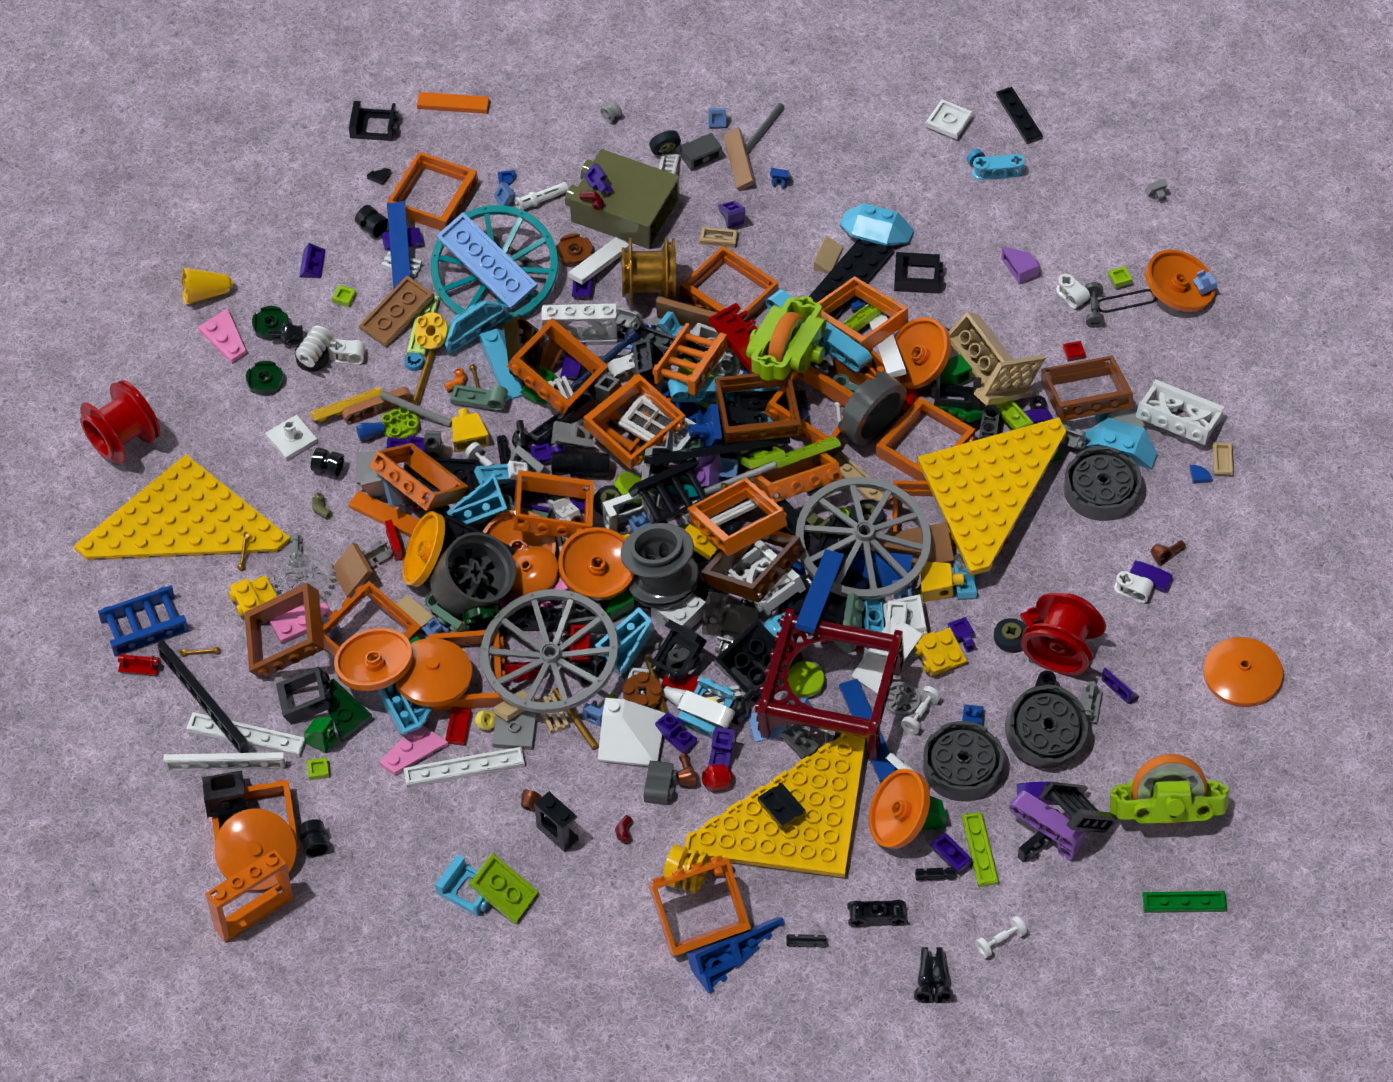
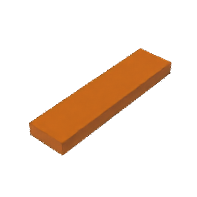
[417,92,489,114]
[348,490,420,537]

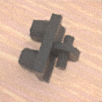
[781,724,820,759]

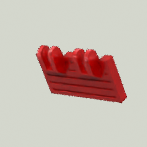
[708,302,758,374]

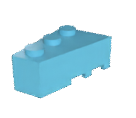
[447,474,509,527]
[595,607,655,679]

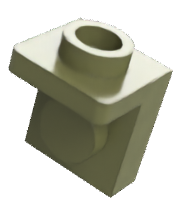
[806,513,831,540]

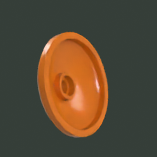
[509,546,559,598]

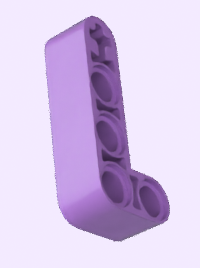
[1009,791,1085,860]

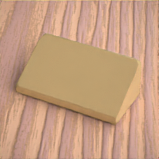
[814,236,843,274]

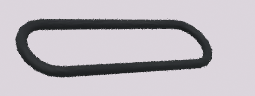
[1098,289,1157,313]

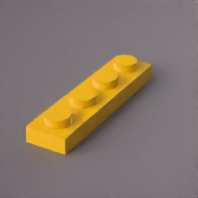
[309,387,383,422]

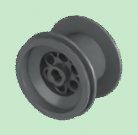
[620,523,699,608]

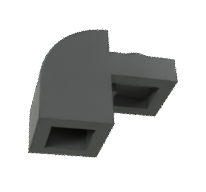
[585,374,622,403]

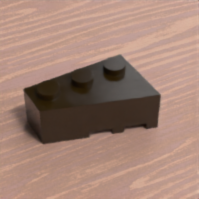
[504,314,545,383]

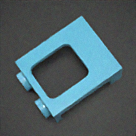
[677,677,735,739]
[435,854,489,916]

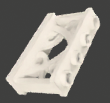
[542,304,617,346]
[1136,379,1224,445]
[726,540,806,615]

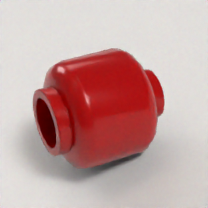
[702,764,733,791]

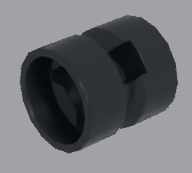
[355,205,388,238]
[310,447,344,478]
[298,819,330,857]

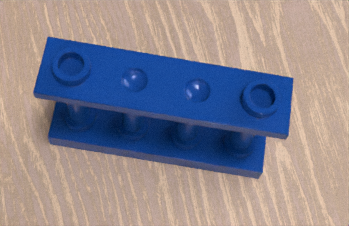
[98,585,189,656]

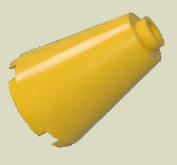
[182,267,233,304]

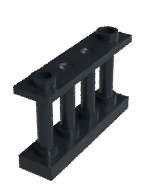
[628,458,709,524]
[1039,782,1118,833]

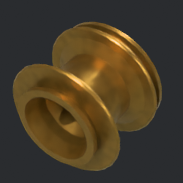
[621,237,676,307]

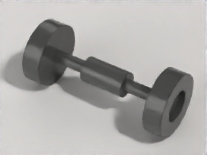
[1085,282,1105,328]

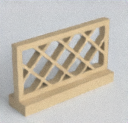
[974,355,1046,406]

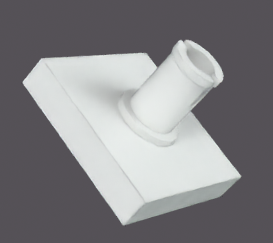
[265,415,318,461]

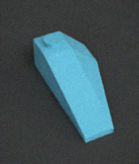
[479,328,524,402]

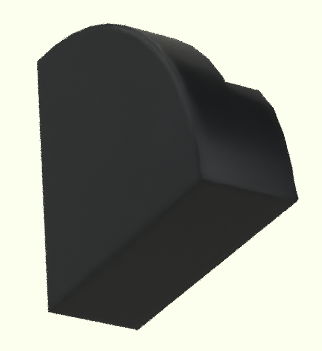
[367,168,391,185]

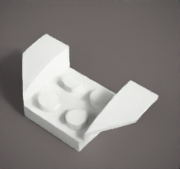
[883,589,928,657]

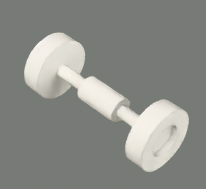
[465,442,494,466]
[901,686,941,734]
[975,916,1027,958]

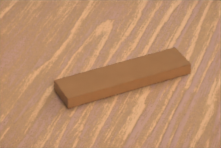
[723,127,755,191]

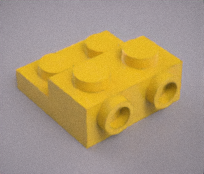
[228,575,277,619]
[914,627,967,677]

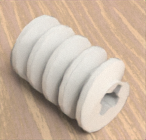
[296,326,333,367]

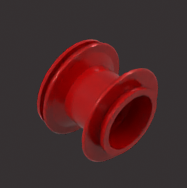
[80,380,161,463]
[1021,593,1106,676]

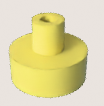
[475,710,495,730]

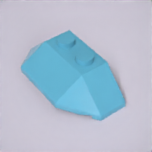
[840,203,914,246]
[445,301,510,355]
[1080,418,1157,470]
[377,684,432,735]

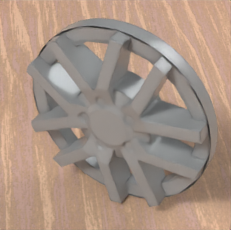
[886,682,920,715]

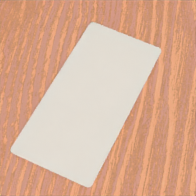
[852,616,922,693]

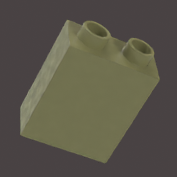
[565,149,680,249]

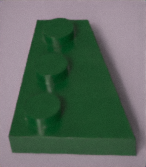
[318,678,372,742]

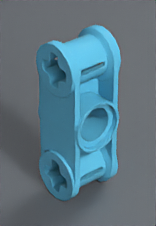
[972,154,1025,180]
[861,598,884,632]

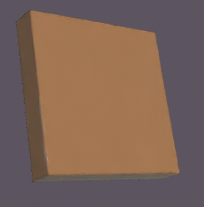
[331,543,373,597]

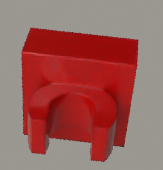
[1020,607,1044,627]

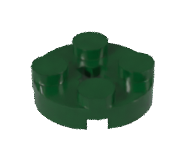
[252,306,289,339]
[246,361,284,395]
[463,604,501,628]

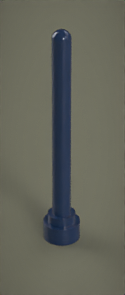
[570,328,641,392]

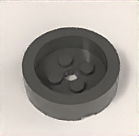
[838,372,907,446]
[1064,446,1142,521]
[1005,685,1088,768]
[923,721,1004,801]

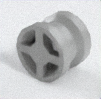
[600,101,622,123]

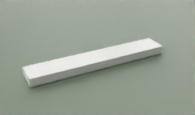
[869,313,906,377]
[186,712,305,757]
[403,747,525,788]
[163,752,286,771]

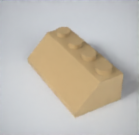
[949,312,1013,387]

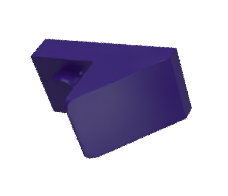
[718,200,745,228]

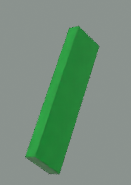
[1142,891,1226,913]

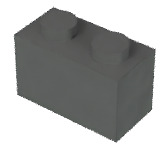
[680,133,722,171]

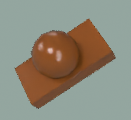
[540,338,564,371]

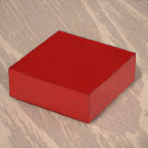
[1062,341,1086,362]

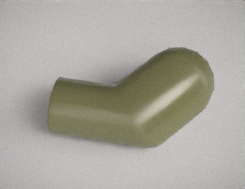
[312,492,332,519]

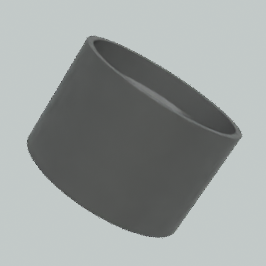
[430,532,516,618]

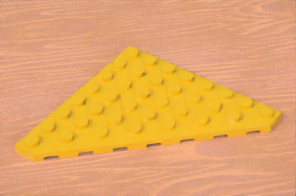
[917,417,1066,576]
[74,454,290,560]
[685,733,866,878]

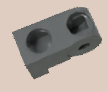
[424,430,444,458]
[666,647,704,672]

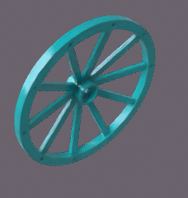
[431,205,558,325]

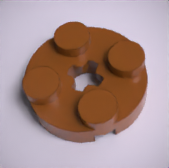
[556,233,593,267]
[622,672,662,709]

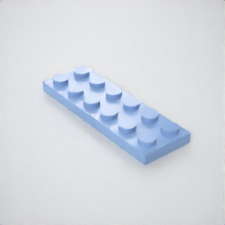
[436,212,538,310]

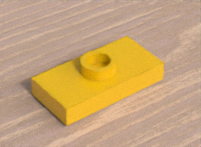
[685,524,719,560]

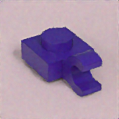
[584,163,613,195]
[530,443,564,464]
[948,617,974,653]

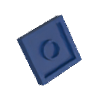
[688,404,722,446]

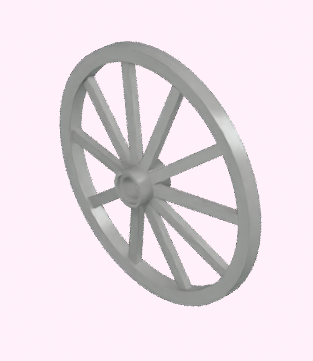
[795,477,931,600]
[481,589,618,713]

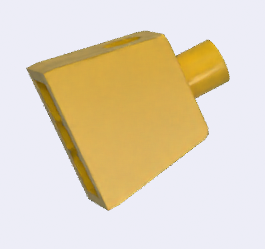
[452,408,489,452]
[920,562,964,602]

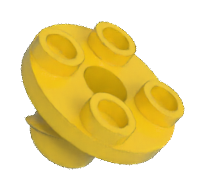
[415,312,449,349]

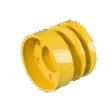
[663,844,709,895]

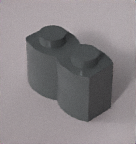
[644,760,677,805]

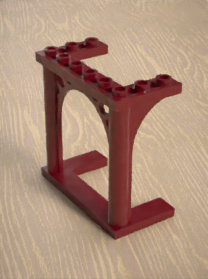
[755,608,904,761]

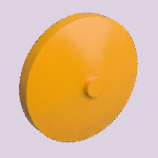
[402,511,445,587]

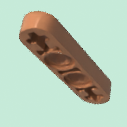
[342,387,413,424]

